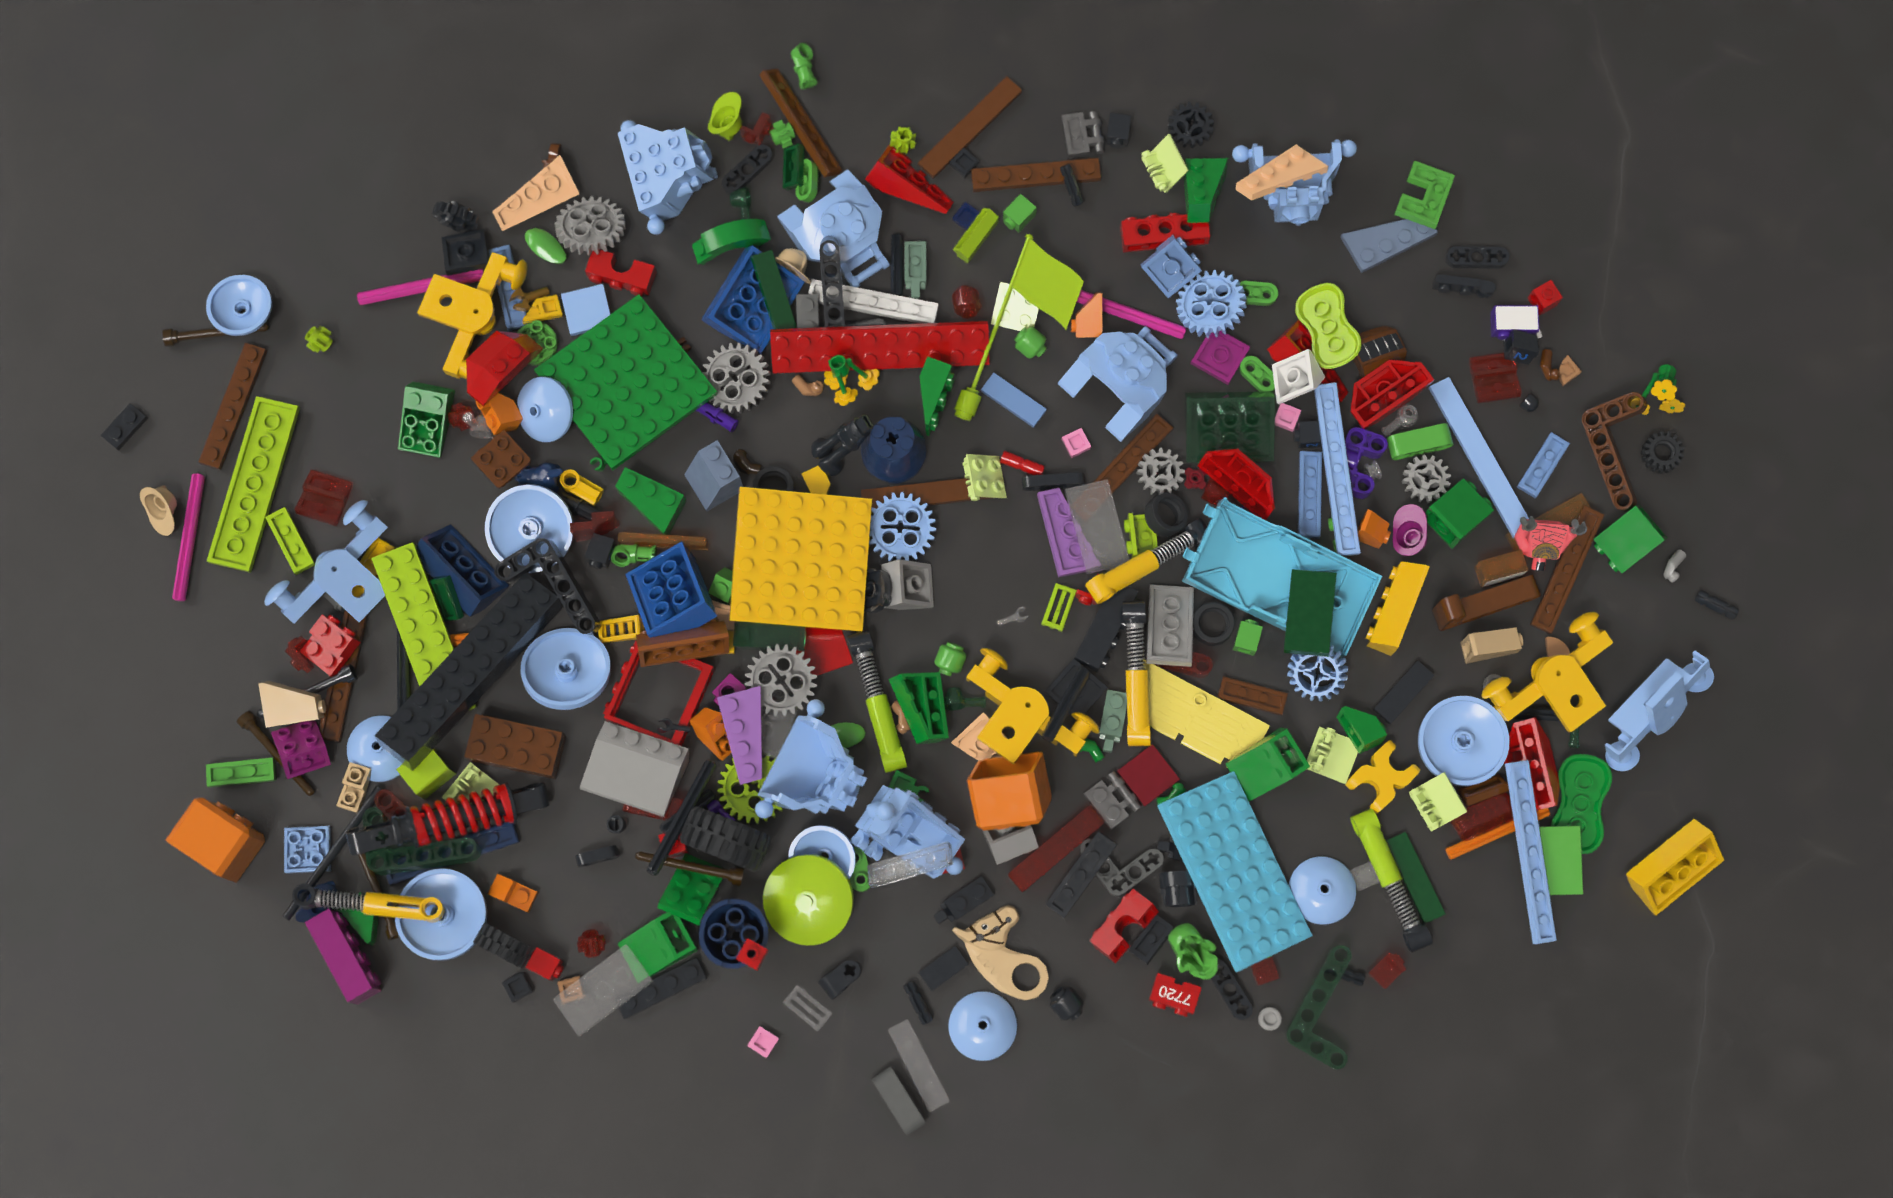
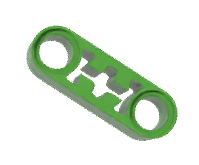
[1386,423,1454,460]

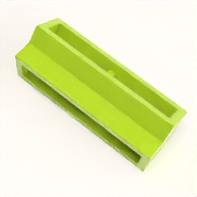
[953,208,999,263]

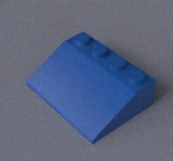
[701,246,805,354]
[626,541,717,638]

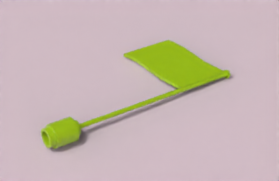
[954,234,1084,421]

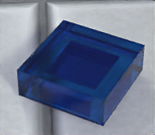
[952,202,980,231]

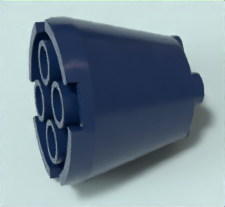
[861,417,926,484]
[699,899,769,969]

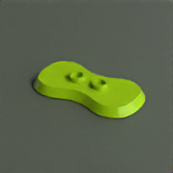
[1295,283,1361,369]

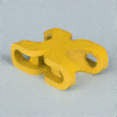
[1345,740,1420,814]

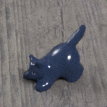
[514,463,564,493]

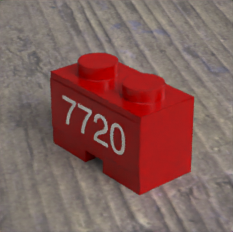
[1148,973,1202,1017]

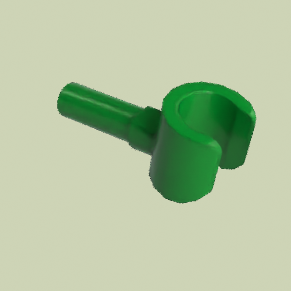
[590,457,606,472]

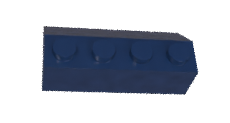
[416,524,509,617]

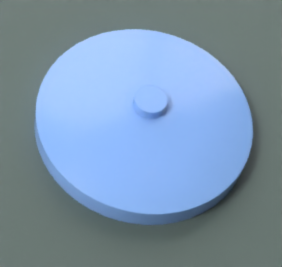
[485,484,574,573]
[521,628,611,710]
[1418,696,1509,786]
[395,869,487,960]

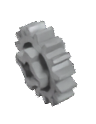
[1136,448,1185,495]
[1402,455,1451,503]

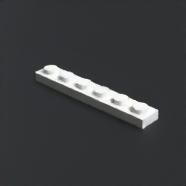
[808,279,938,324]

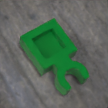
[888,770,929,803]

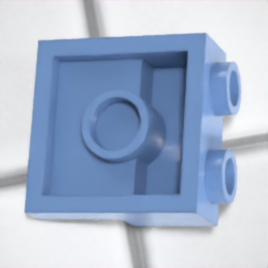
[1140,235,1202,298]

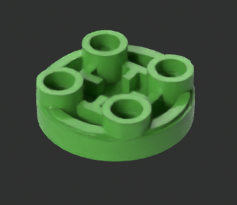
[517,320,558,365]

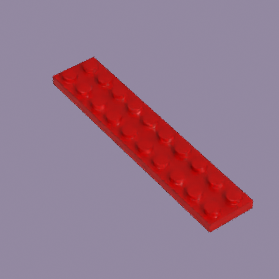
[770,321,989,373]

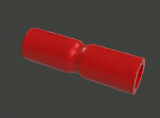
[1000,450,1045,475]

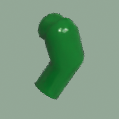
[1080,738,1105,763]
[1156,783,1186,809]

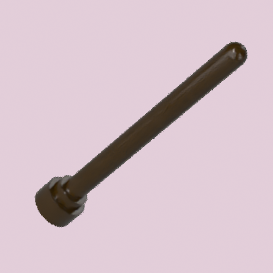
[162,323,269,347]
[236,710,315,796]
[635,851,744,886]
[358,852,400,940]

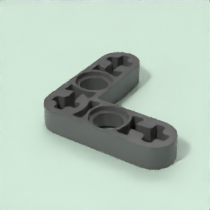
[1080,839,1164,896]

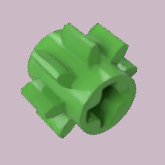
[770,120,795,148]

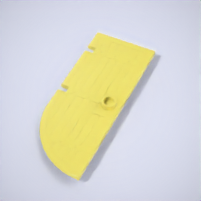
[1143,660,1270,768]

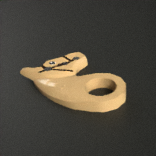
[952,905,1049,1001]

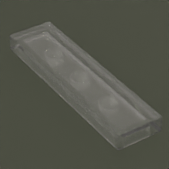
[867,841,953,888]
[888,1019,950,1112]

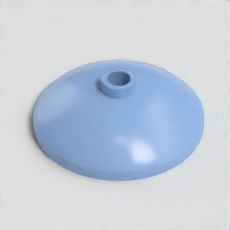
[206,275,272,336]
[517,377,573,442]
[347,715,403,782]
[788,825,856,879]
[1288,857,1356,925]
[949,991,1017,1061]

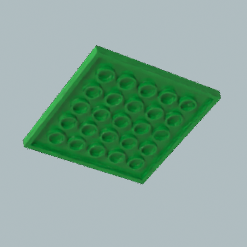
[534,294,718,471]

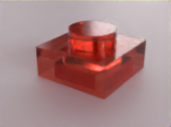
[1250,957,1279,986]

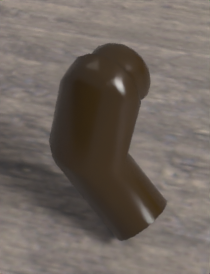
[733,449,762,475]

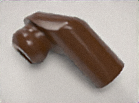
[1540,349,1560,381]

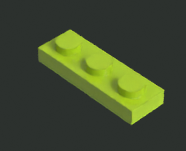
[265,507,315,575]

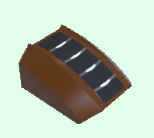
[1353,326,1407,379]

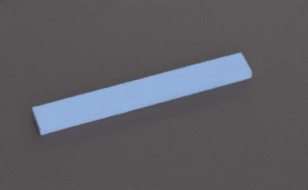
[1429,377,1529,538]
[1314,383,1361,556]
[1505,760,1557,944]

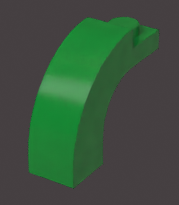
[692,219,771,265]

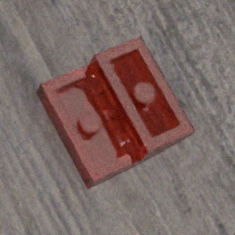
[1469,353,1522,403]
[294,469,352,526]
[570,511,620,541]

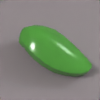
[525,228,566,264]
[831,722,865,748]

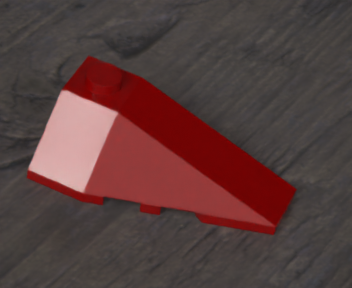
[865,144,954,214]
[1267,320,1349,403]

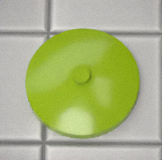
[763,854,854,945]

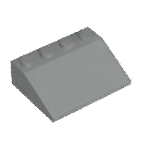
[580,721,689,817]

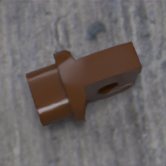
[541,143,562,169]

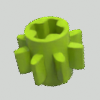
[890,126,916,154]
[305,325,333,353]

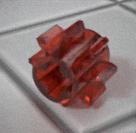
[448,402,475,431]
[577,929,606,958]

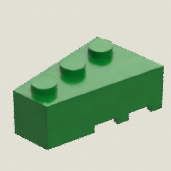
[1183,158,1228,223]
[615,467,686,539]
[889,672,949,744]

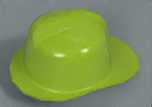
[708,92,742,141]

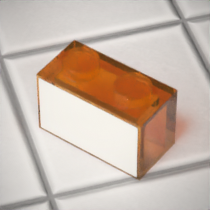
[1474,549,1528,587]

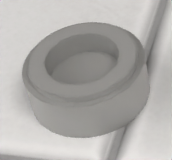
[1258,1007,1282,1031]

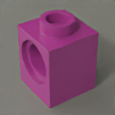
[712,673,747,706]

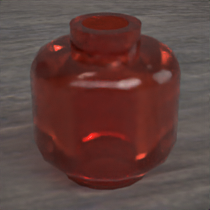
[951,285,982,319]

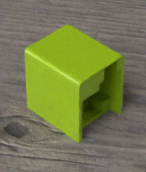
[396,748,456,800]

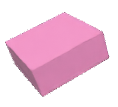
[1272,403,1301,432]
[1062,428,1091,458]
[747,1027,779,1058]

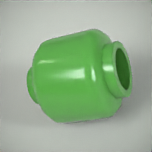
[1014,327,1047,359]
[934,642,967,676]

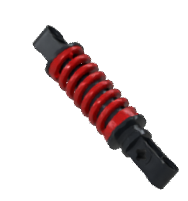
[345,782,550,855]

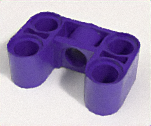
[1345,427,1388,499]

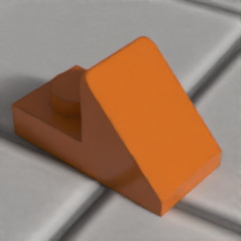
[488,874,539,913]

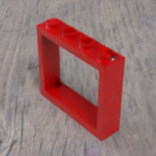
[603,641,715,746]

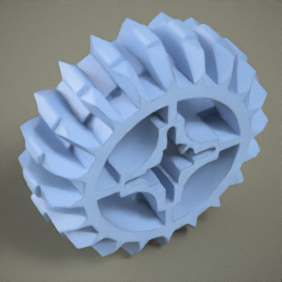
[1287,645,1348,701]

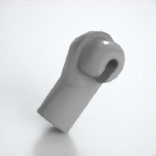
[1664,550,1686,583]

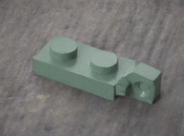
[905,241,926,300]
[1099,689,1127,753]

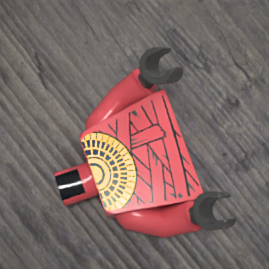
[1514,516,1587,571]

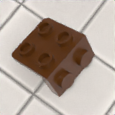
[471,430,531,489]

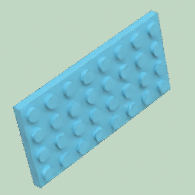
[1157,771,1312,972]

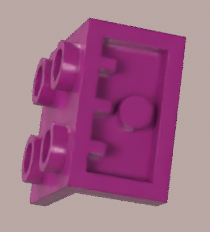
[271,720,331,779]

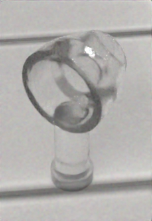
[1381,404,1418,437]
[462,412,492,439]

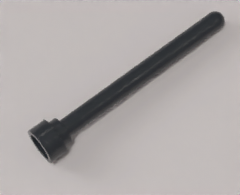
[257,664,358,718]

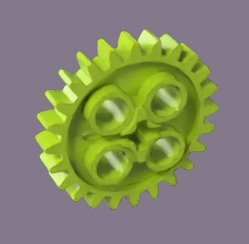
[717,754,783,824]

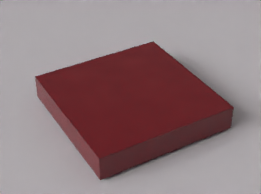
[1117,744,1180,807]

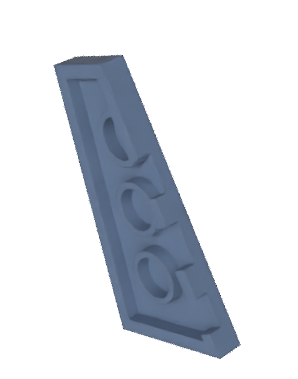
[1341,219,1437,273]

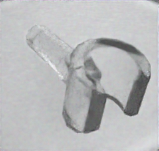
[997,607,1029,626]

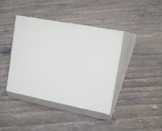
[1272,349,1325,404]

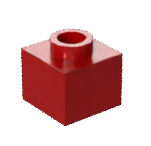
[736,938,769,971]

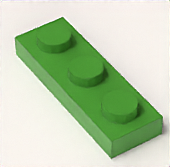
[206,758,276,788]

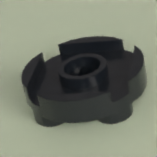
[864,568,892,613]

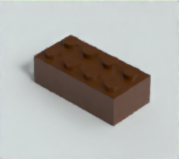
[464,714,566,780]

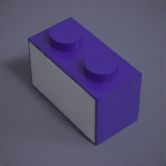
[1490,305,1539,340]

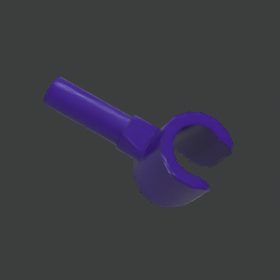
[707,800,735,821]

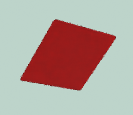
[787,627,853,676]

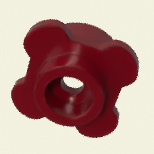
[1184,468,1206,489]

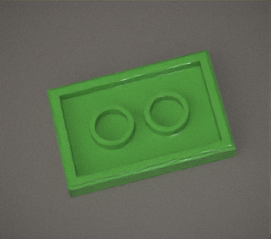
[1539,826,1583,895]

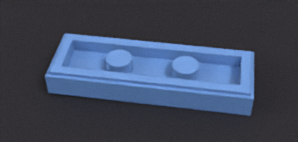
[981,373,1047,428]
[1517,432,1570,498]

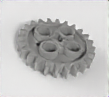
[555,196,626,255]
[702,343,771,414]
[745,644,817,717]

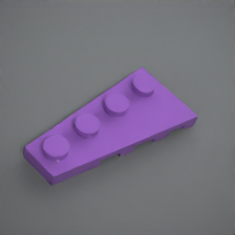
[1037,488,1102,578]
[717,686,762,785]

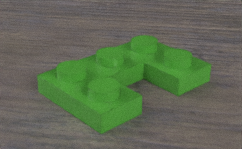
[1394,161,1455,229]

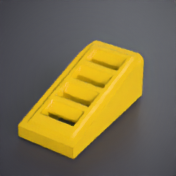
[598,615,646,643]

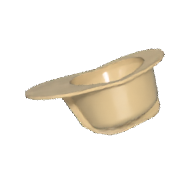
[774,248,811,284]
[140,486,177,536]

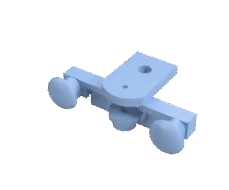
[264,500,388,623]
[1605,650,1714,771]

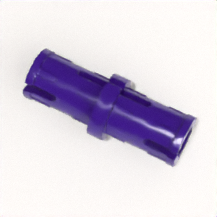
[695,402,739,433]

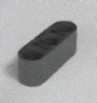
[872,1066,926,1136]

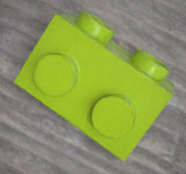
[1124,513,1158,558]

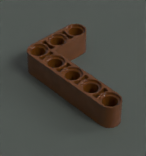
[1582,392,1648,512]
[1432,575,1541,631]

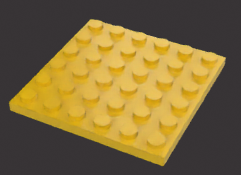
[729,487,872,632]

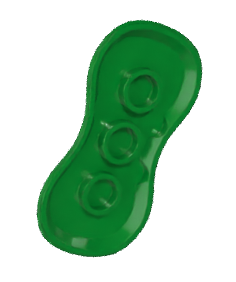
[1551,754,1612,854]

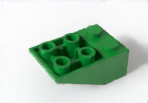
[920,356,955,436]
[398,382,455,458]
[1225,727,1311,801]
[617,912,698,984]

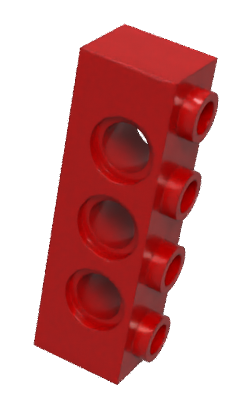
[1120,213,1210,252]

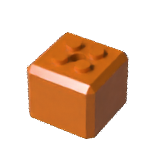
[967,752,1052,831]
[166,797,265,883]

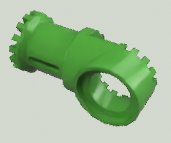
[791,43,818,89]
[611,544,657,567]

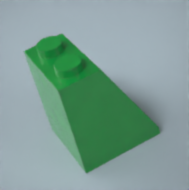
[1425,478,1494,549]
[1593,505,1668,573]

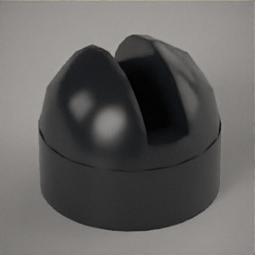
[1520,393,1539,412]
[606,815,626,834]

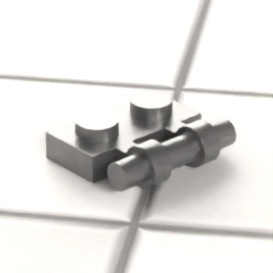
[1062,111,1105,158]
[1084,771,1141,830]

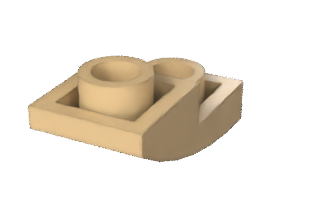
[336,762,372,813]

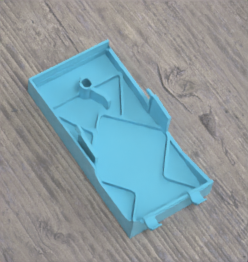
[1182,497,1382,658]

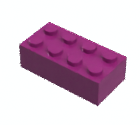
[305,909,382,1005]

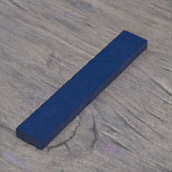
[383,822,520,886]

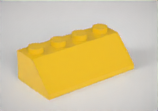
[1365,562,1430,656]
[1626,819,1724,916]

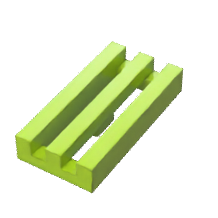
[1041,583,1077,632]

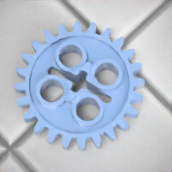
[1176,270,1247,338]
[869,492,936,562]

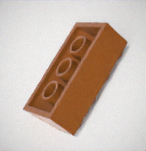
[636,620,729,667]

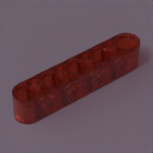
[1007,805,1106,892]

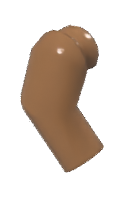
[792,374,824,396]
[890,700,910,734]

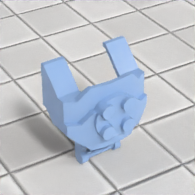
[777,170,890,288]
[1058,326,1178,442]

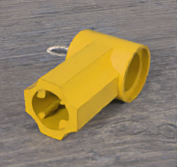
[560,469,604,506]

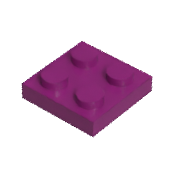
[1191,331,1250,385]

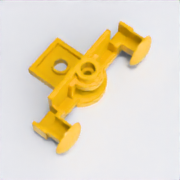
[417,252,527,379]
[1481,612,1613,732]
[966,648,1100,765]

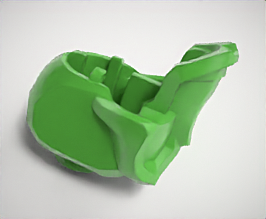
[1168,923,1218,979]

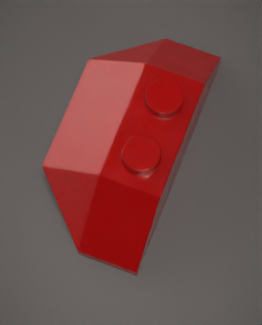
[466,331,543,407]
[1350,360,1434,429]
[1198,449,1275,520]
[1504,718,1560,811]

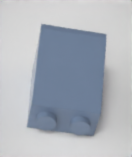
[684,440,743,512]

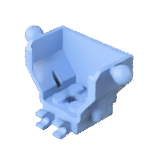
[618,120,718,235]
[1232,139,1357,226]
[755,699,867,819]
[851,785,965,879]

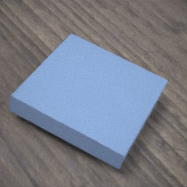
[561,284,610,336]
[284,826,331,874]

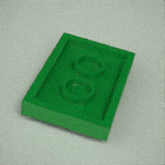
[657,853,724,925]

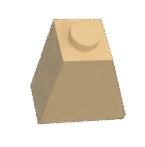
[1460,628,1523,664]
[258,681,326,727]

